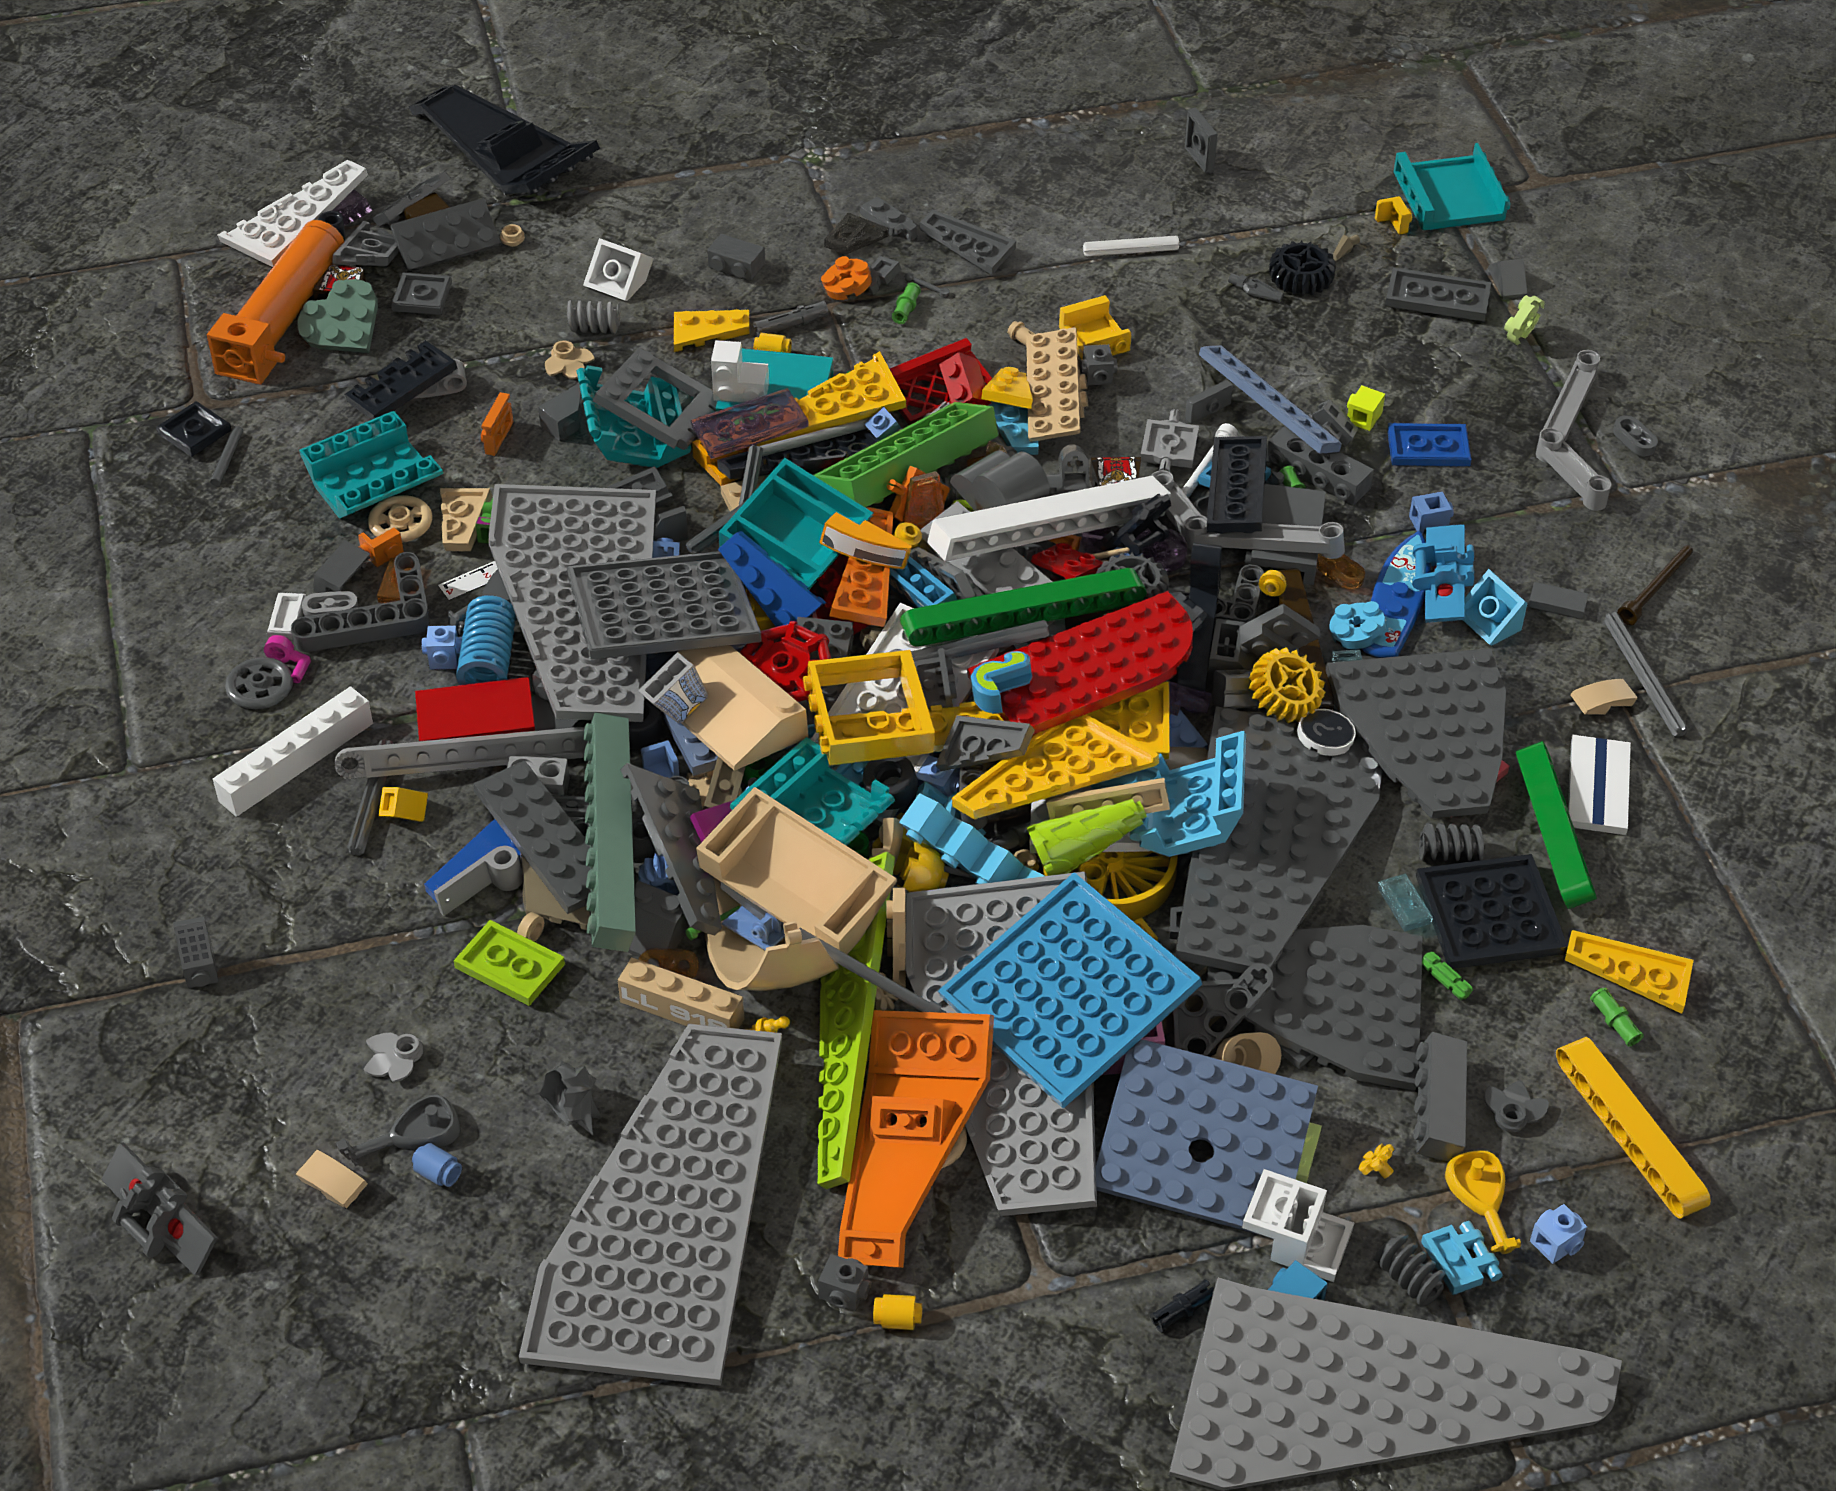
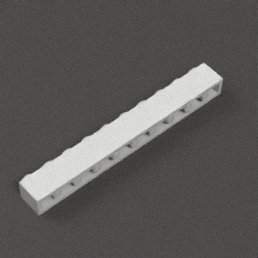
[927,476,1171,561]

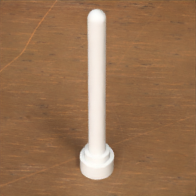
[1182,423,1239,498]

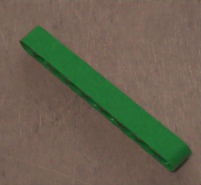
[900,568,1147,646]

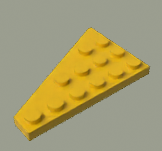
[952,714,1159,819]

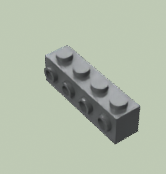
[1413,1032,1467,1162]

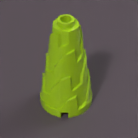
[1027,799,1147,876]

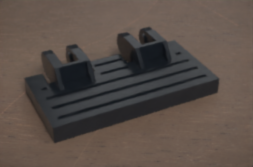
[344,340,458,420]

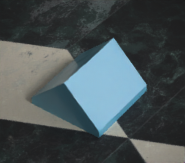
[1463,569,1527,646]

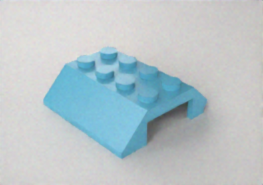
[1130,731,1246,857]

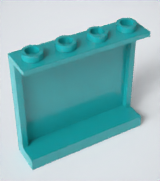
[1394,143,1510,231]
[716,348,834,428]

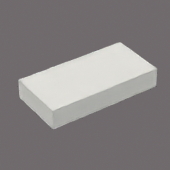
[267,593,306,640]

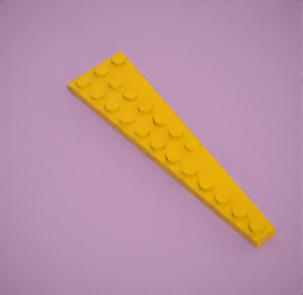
[818,682,1170,759]

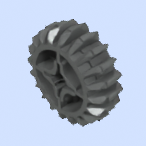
[1096,552,1169,601]

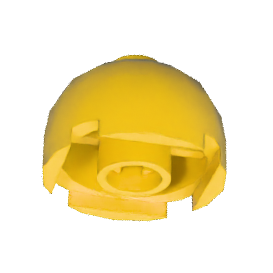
[897,842,949,892]

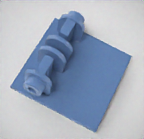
[722,906,785,950]

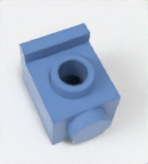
[1409,492,1454,534]

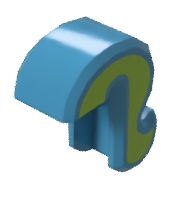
[971,651,1032,714]

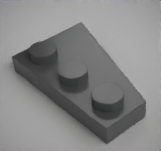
[936,715,1035,771]

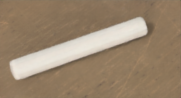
[1083,236,1179,257]

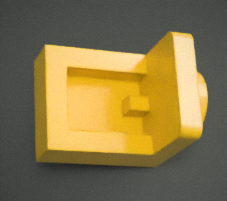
[1375,196,1412,235]

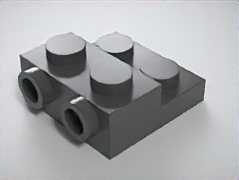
[1240,604,1320,659]

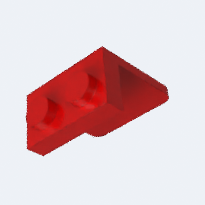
[1031,543,1103,579]

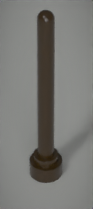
[1617,545,1693,625]

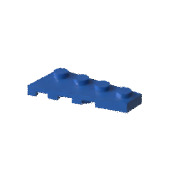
[718,531,827,627]
[424,819,520,904]

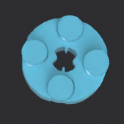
[1330,601,1386,649]

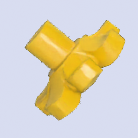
[1359,1143,1395,1179]

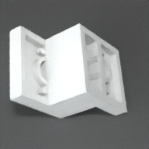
[1242,1169,1354,1282]

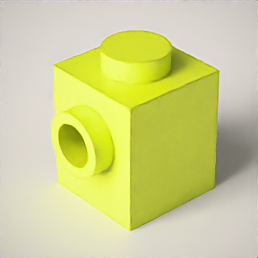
[1347,385,1385,431]

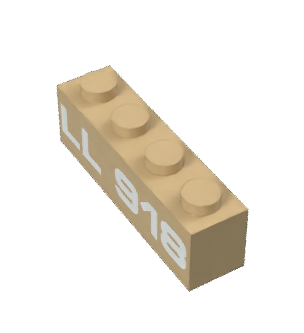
[618,958,744,1029]

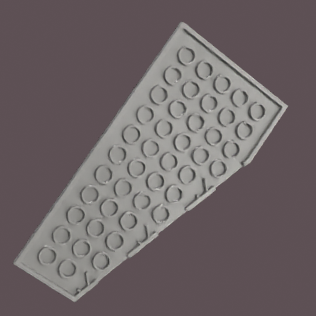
[519,1024,782,1386]

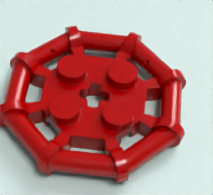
[739,621,831,702]

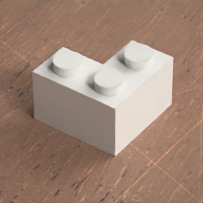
[711,340,769,404]

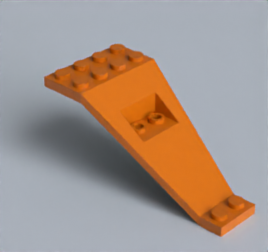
[838,1010,994,1268]

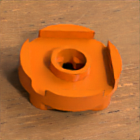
[821,256,872,300]

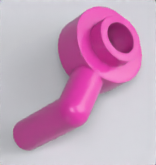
[264,635,311,683]

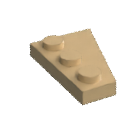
[440,488,493,551]

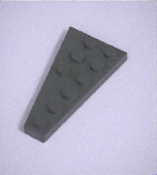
[620,763,722,936]

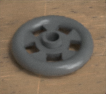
[225,657,293,710]

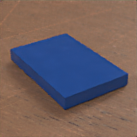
[1387,423,1472,466]

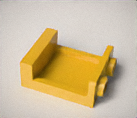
[1059,295,1131,359]

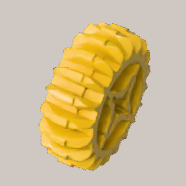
[1249,647,1325,723]

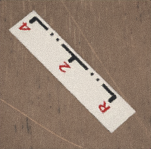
[438,561,498,600]

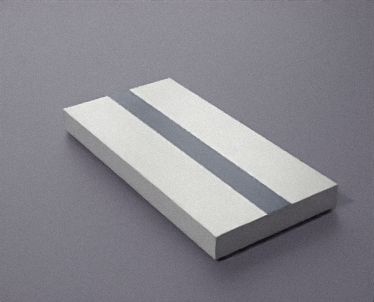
[1568,735,1631,835]

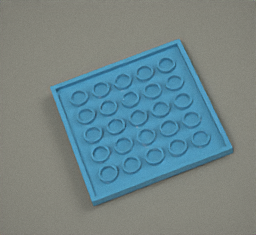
[938,872,1202,1109]

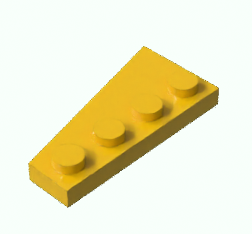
[1565,930,1694,1014]

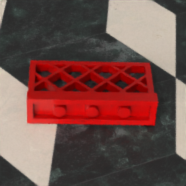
[890,338,992,425]

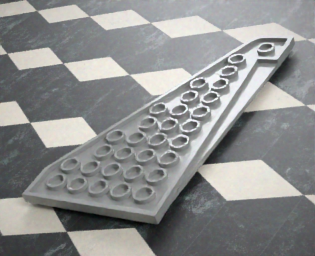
[1168,1277,1622,1491]

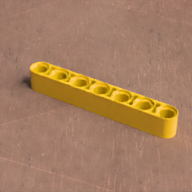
[1556,1037,1711,1218]

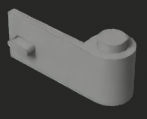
[434,846,523,916]

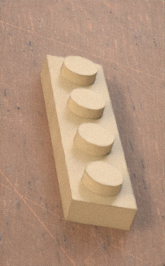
[1046,778,1170,820]

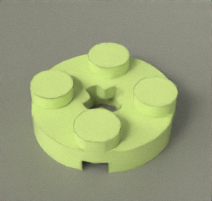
[1504,295,1545,345]

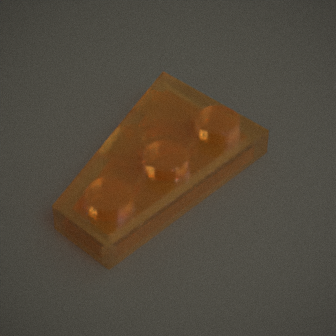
[902,471,944,548]

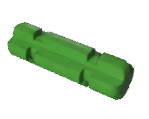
[1422,952,1473,1000]

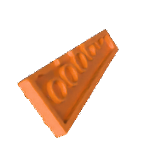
[830,507,893,627]

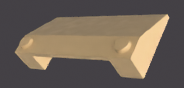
[649,645,809,771]
[696,787,897,954]

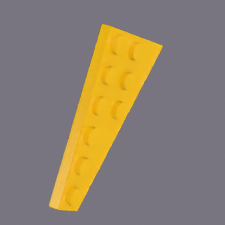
[755,351,906,446]

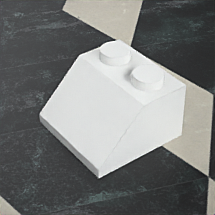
[583,238,654,301]

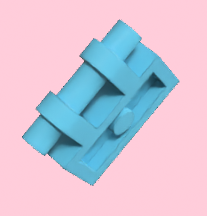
[1421,1221,1503,1295]

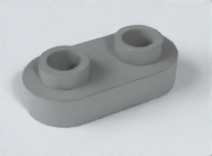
[302,591,359,616]

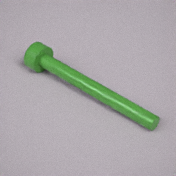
[685,906,740,940]

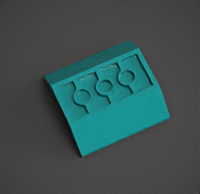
[299,411,443,519]

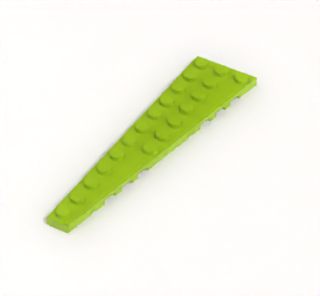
[817,852,895,1189]

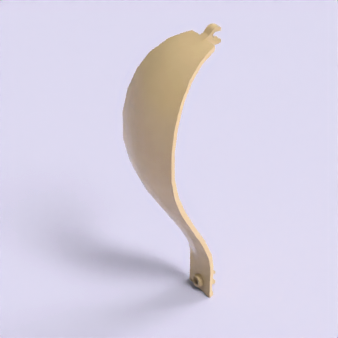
[686,770,840,991]

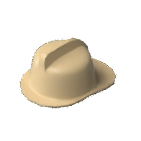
[1211,1032,1282,1074]

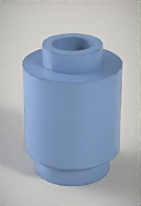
[412,1143,462,1187]

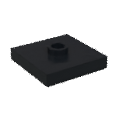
[156,401,232,457]

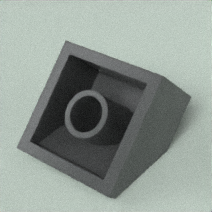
[628,881,690,967]

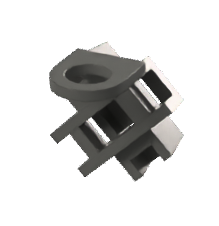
[1308,399,1358,446]

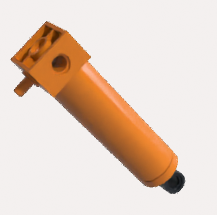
[207,211,346,385]

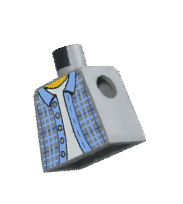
[638,652,708,723]

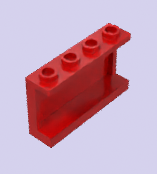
[415,677,535,742]

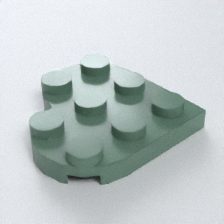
[298,279,378,353]

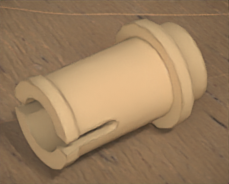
[1007,321,1035,346]

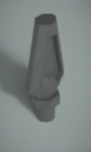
[1228,273,1284,302]

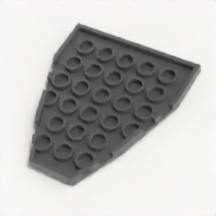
[1326,648,1506,819]
[1205,925,1423,1091]

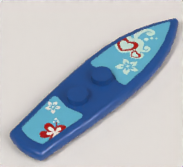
[1362,531,1431,658]

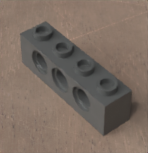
[1266,426,1374,506]

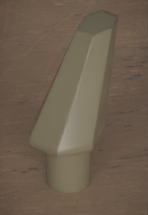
[1333,234,1360,263]

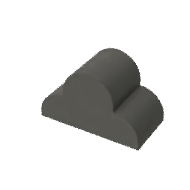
[950,451,1050,549]

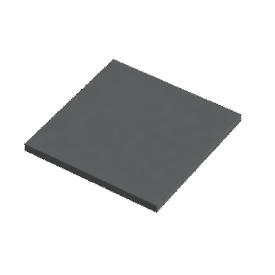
[567,551,761,660]

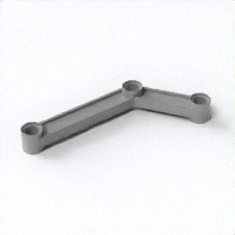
[1536,350,1611,511]
[1151,470,1345,559]

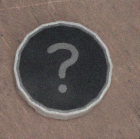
[1297,709,1356,756]

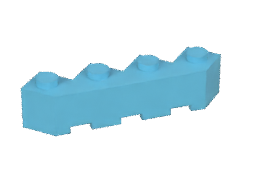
[899,793,1044,884]

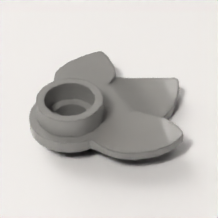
[364,1032,423,1082]

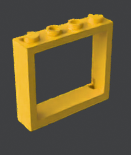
[803,650,935,766]

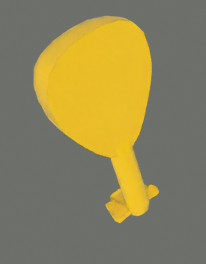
[1445,1151,1521,1254]

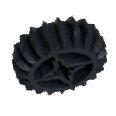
[1269,240,1336,296]

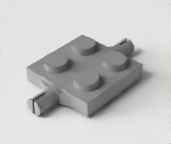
[1140,409,1199,472]

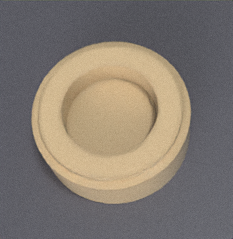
[517,912,544,942]

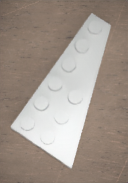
[218,160,368,267]

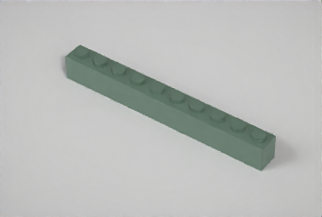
[584,713,636,952]

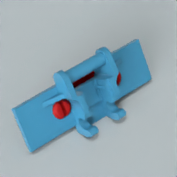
[1412,525,1474,623]

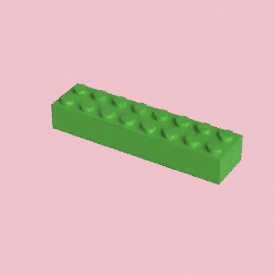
[813,402,999,508]

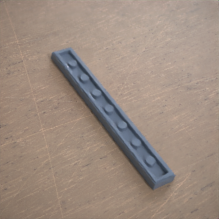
[1199,345,1342,454]

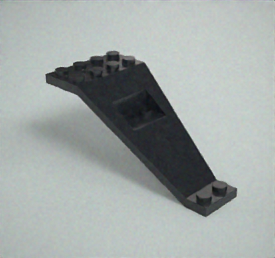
[409,84,600,196]

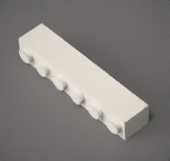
[213,686,373,817]

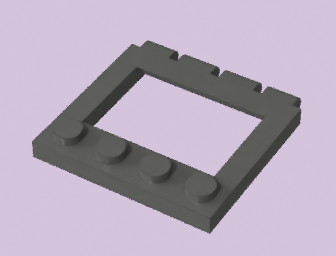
[593,347,718,450]

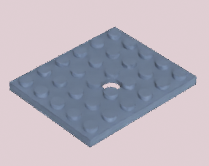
[1096,1039,1318,1236]

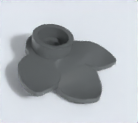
[1484,1080,1549,1132]

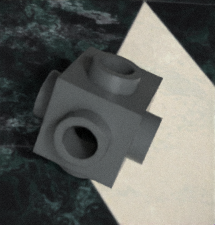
[1079,344,1118,385]
[818,1254,872,1311]

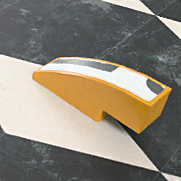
[819,512,912,569]

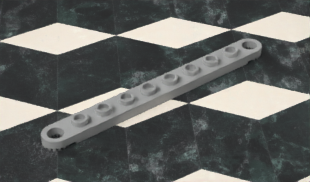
[335,727,588,779]

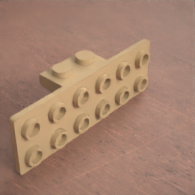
[1026,328,1088,442]

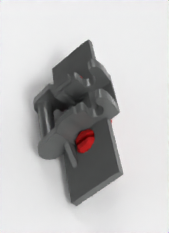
[101,1142,218,1275]

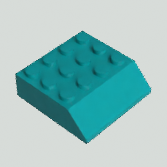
[719,458,873,590]

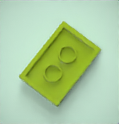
[454,920,565,1006]

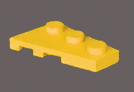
[674,310,750,352]
[981,367,1033,409]

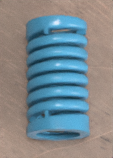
[456,596,517,685]

